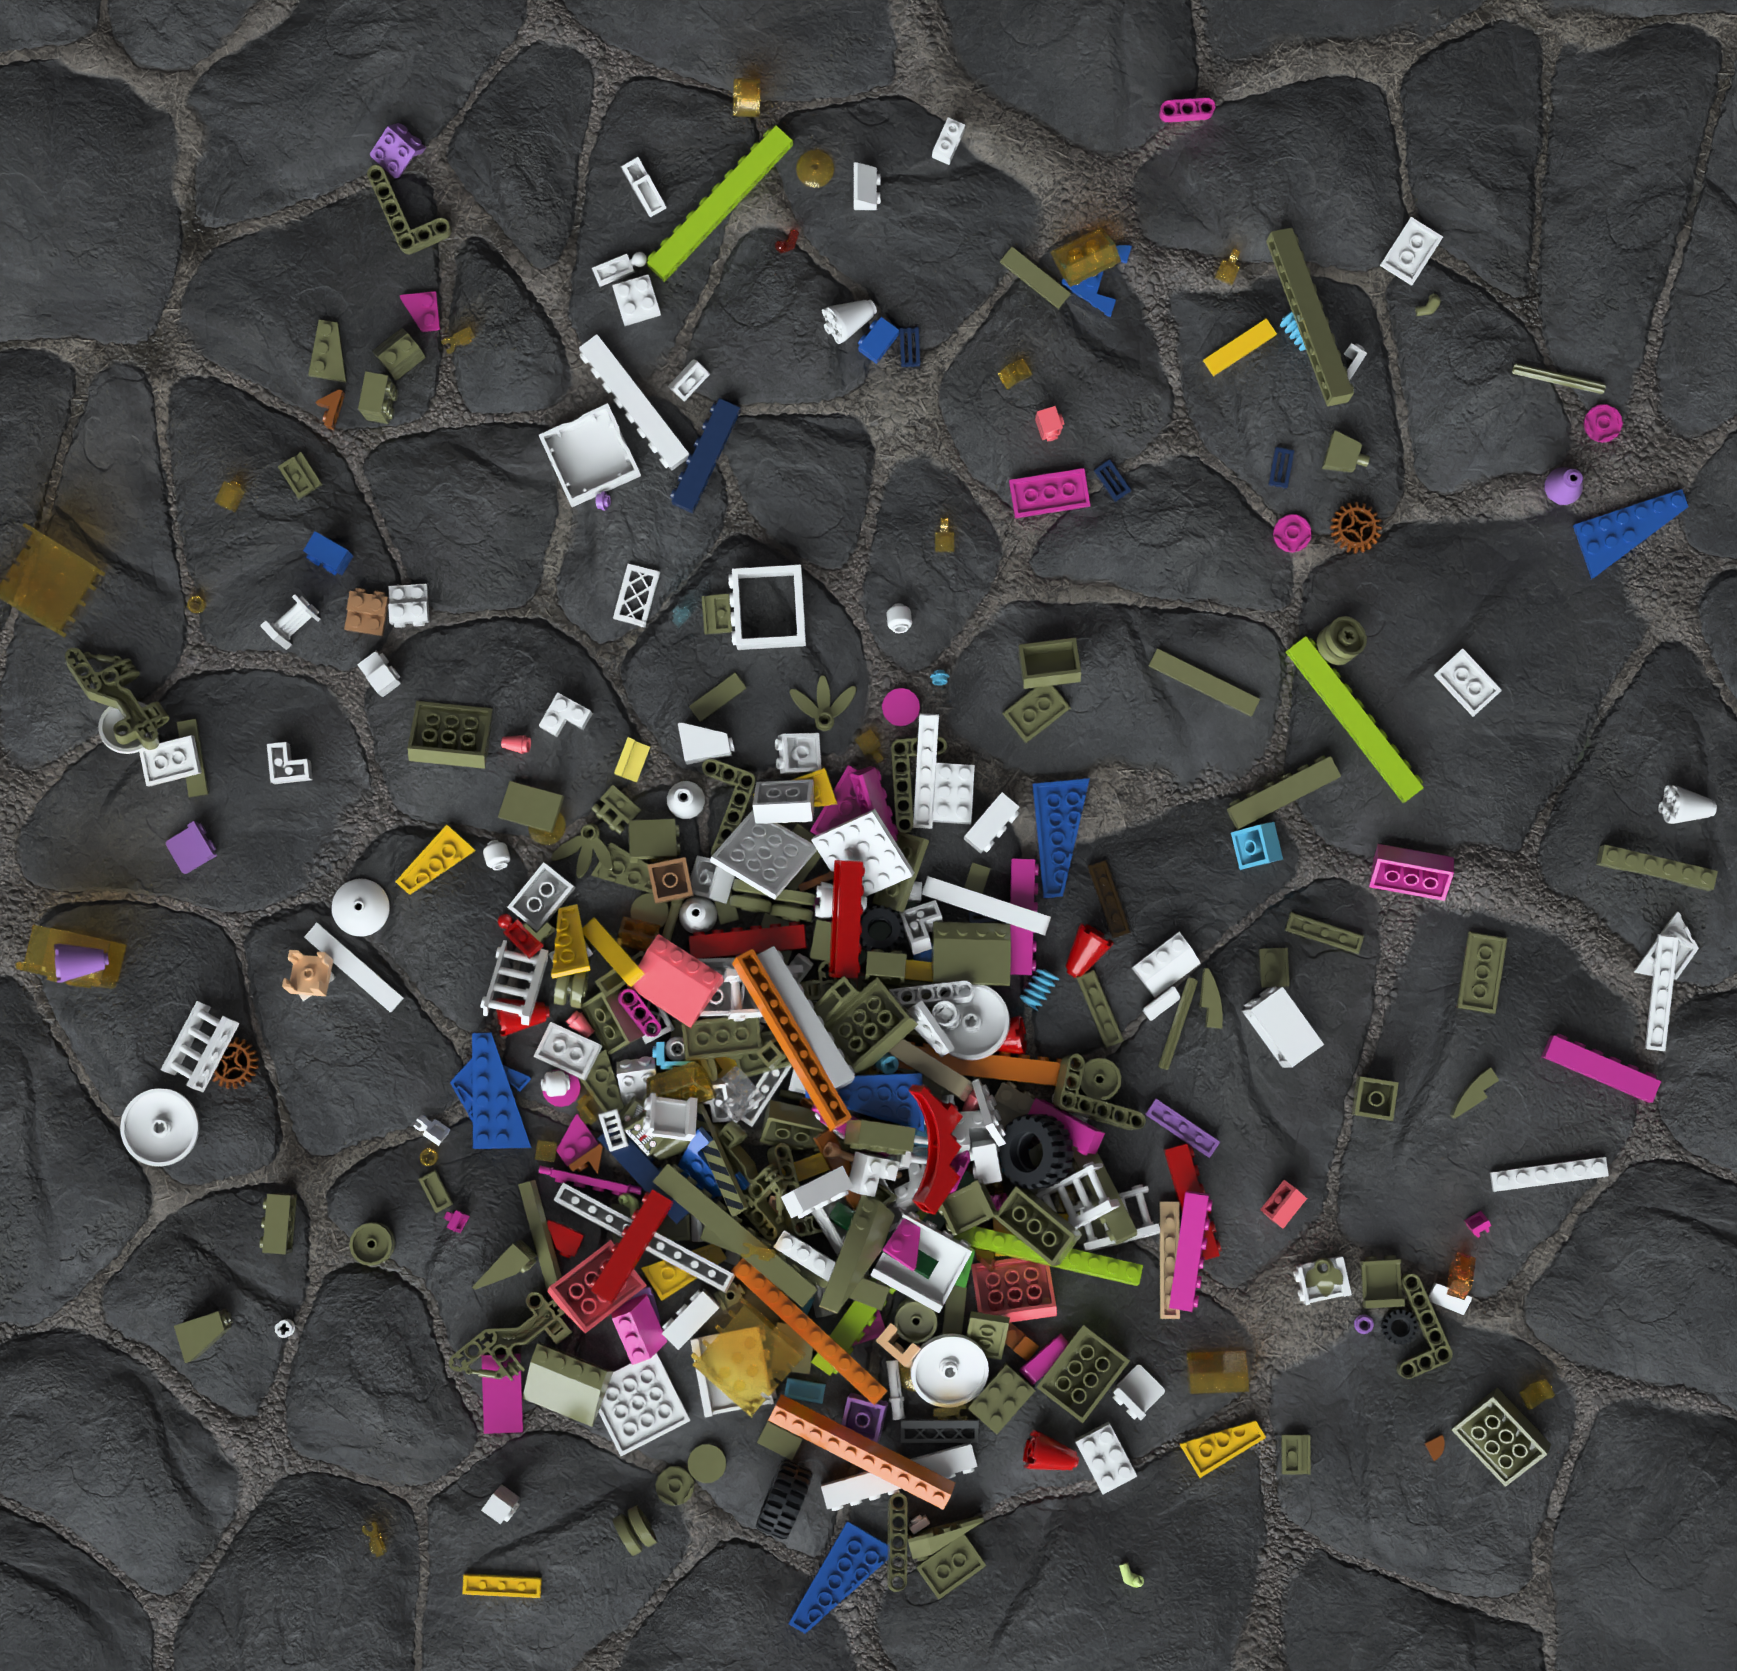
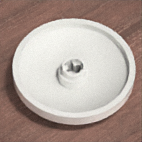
[942,985,1010,1061]
[120,1089,199,1166]
[910,1334,989,1408]

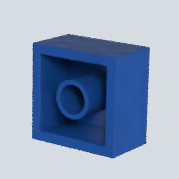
[303,531,353,576]

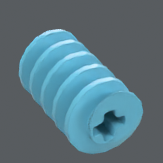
[1280,311,1306,351]
[1020,969,1059,1011]

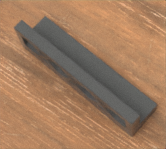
[901,1419,979,1443]

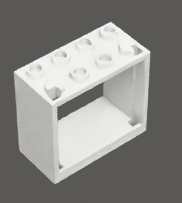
[729,565,806,650]
[1242,986,1324,1068]

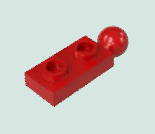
[498,914,543,959]

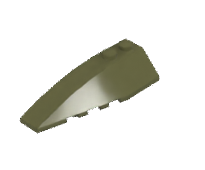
[759,1100,877,1154]
[819,1195,895,1314]

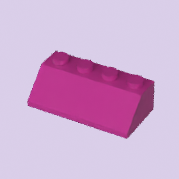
[849,766,898,841]
[1369,844,1454,901]

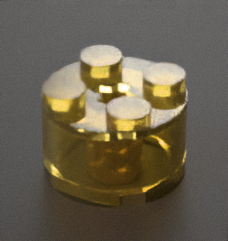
[733,78,760,117]

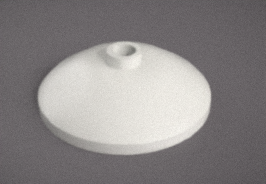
[98,701,157,754]
[332,879,390,936]

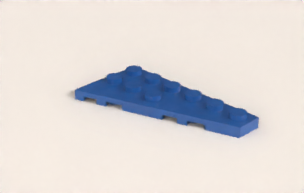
[1573,489,1688,579]
[1032,778,1090,898]
[472,1032,531,1149]
[805,1073,925,1132]
[788,1521,888,1634]

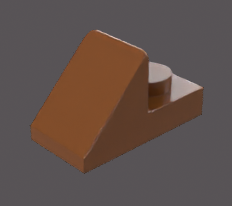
[315,390,345,430]
[568,1143,604,1174]
[1005,1322,1039,1361]

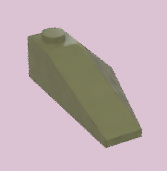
[907,1515,984,1561]

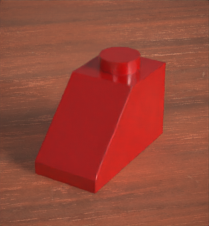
[547,1219,585,1258]

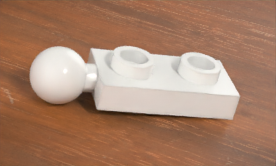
[592,252,647,287]

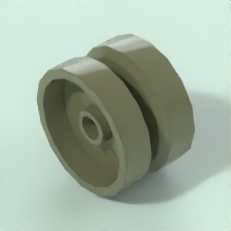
[1317,616,1367,665]
[729,879,772,913]
[770,889,816,922]
[554,971,589,1009]
[1079,1058,1121,1101]
[349,1222,396,1266]
[895,1297,938,1343]
[612,1505,658,1556]

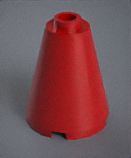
[1065,923,1114,978]
[496,998,550,1036]
[996,1016,1027,1054]
[1023,1430,1079,1470]

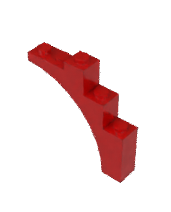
[908,1084,963,1215]

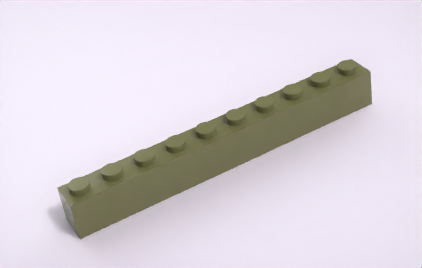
[1266,228,1354,406]
[653,1163,818,1308]
[700,1226,891,1311]

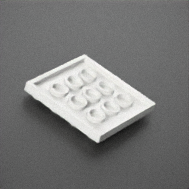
[811,809,915,897]
[710,810,817,900]
[599,1353,690,1456]

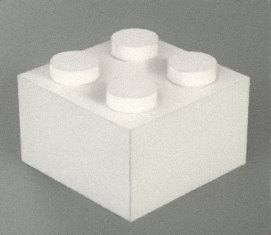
[612,274,661,326]

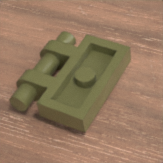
[592,785,642,834]

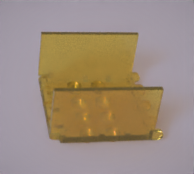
[0,523,106,638]
[15,924,127,989]
[691,1297,806,1418]

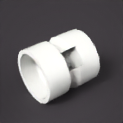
[932,1001,961,1030]

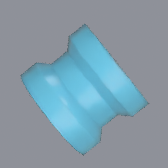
[875,1052,899,1074]

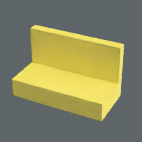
[614,737,650,783]

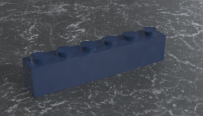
[670,398,741,514]
[598,1124,690,1225]

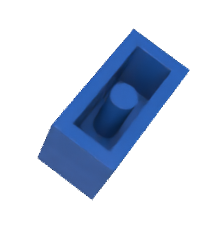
[858,317,899,364]

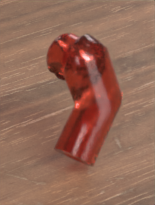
[775,230,799,253]

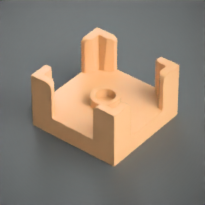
[282,950,333,996]
[876,1323,921,1368]

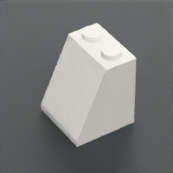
[678,723,735,765]

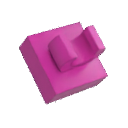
[444,1210,470,1233]
[1464,1211,1491,1238]

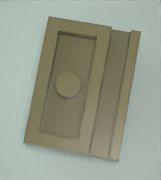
[278,452,322,499]
[701,594,732,635]
[1259,948,1290,988]
[1281,1434,1311,1475]

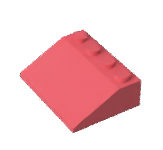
[627,934,724,1028]
[547,1240,647,1333]
[971,1258,1057,1323]

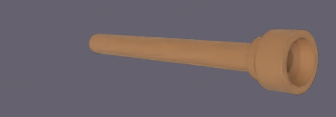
[823,1142,902,1179]

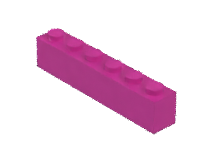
[1010,859,1039,975]
[1541,1033,1661,1103]
[1169,1191,1213,1312]

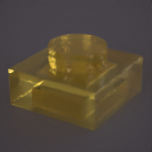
[535,1140,557,1162]

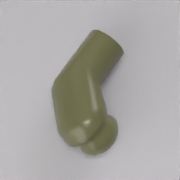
[1415,294,1441,316]

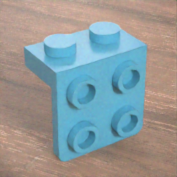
[653,1042,696,1069]

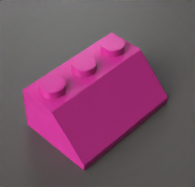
[611,1294,667,1365]

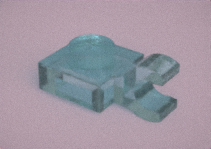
[672,606,692,628]

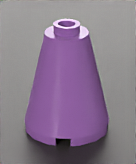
[1545,467,1583,505]
[54,943,109,983]

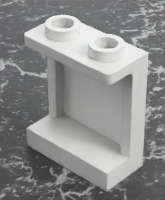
[1344,343,1367,381]
[643,1093,698,1141]
[1293,1256,1352,1305]

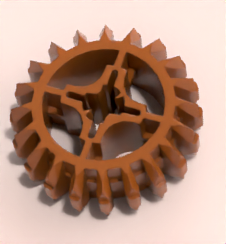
[1330,502,1382,554]
[213,1037,259,1089]

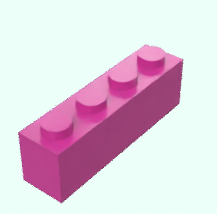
[1028,1098,1105,1155]

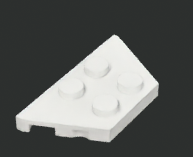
[1633,911,1699,980]

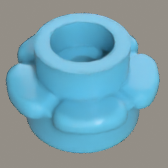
[930,670,949,685]

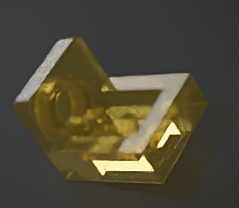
[998,359,1033,390]
[576,1094,598,1125]
[1519,1379,1555,1410]

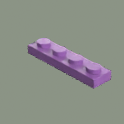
[1145,1099,1220,1158]

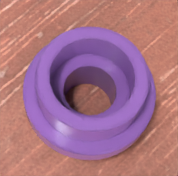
[596,491,611,511]
[1354,1314,1374,1334]

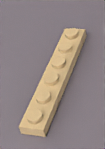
[1159,1201,1180,1319]

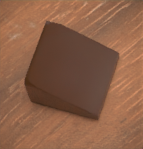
[975,1248,996,1272]

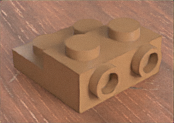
[344,588,389,636]

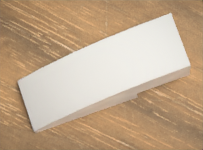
[621,157,666,217]

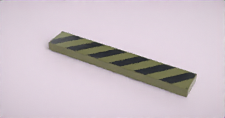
[696,1103,748,1217]

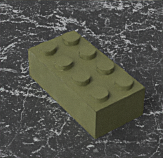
[994,1186,1082,1266]

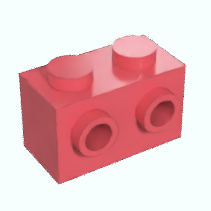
[1035,406,1064,441]
[1260,1180,1307,1228]

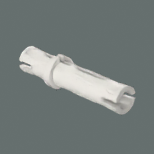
[886,1360,905,1420]

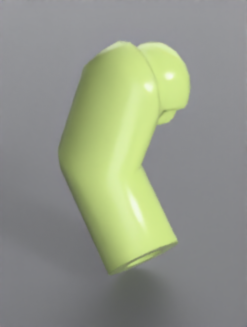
[618,1193,639,1219]
[1119,1563,1144,1588]

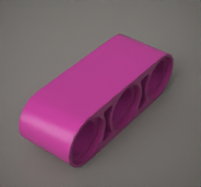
[1159,98,1215,122]
[618,989,661,1037]
[1019,1333,1069,1385]

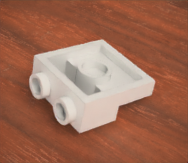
[388,584,430,628]
[775,733,821,774]

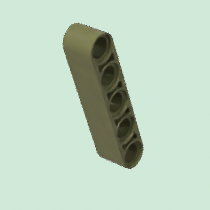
[887,1493,908,1592]

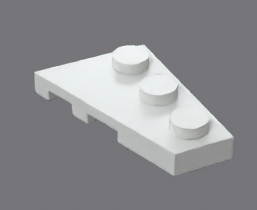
[908,1000,955,1057]

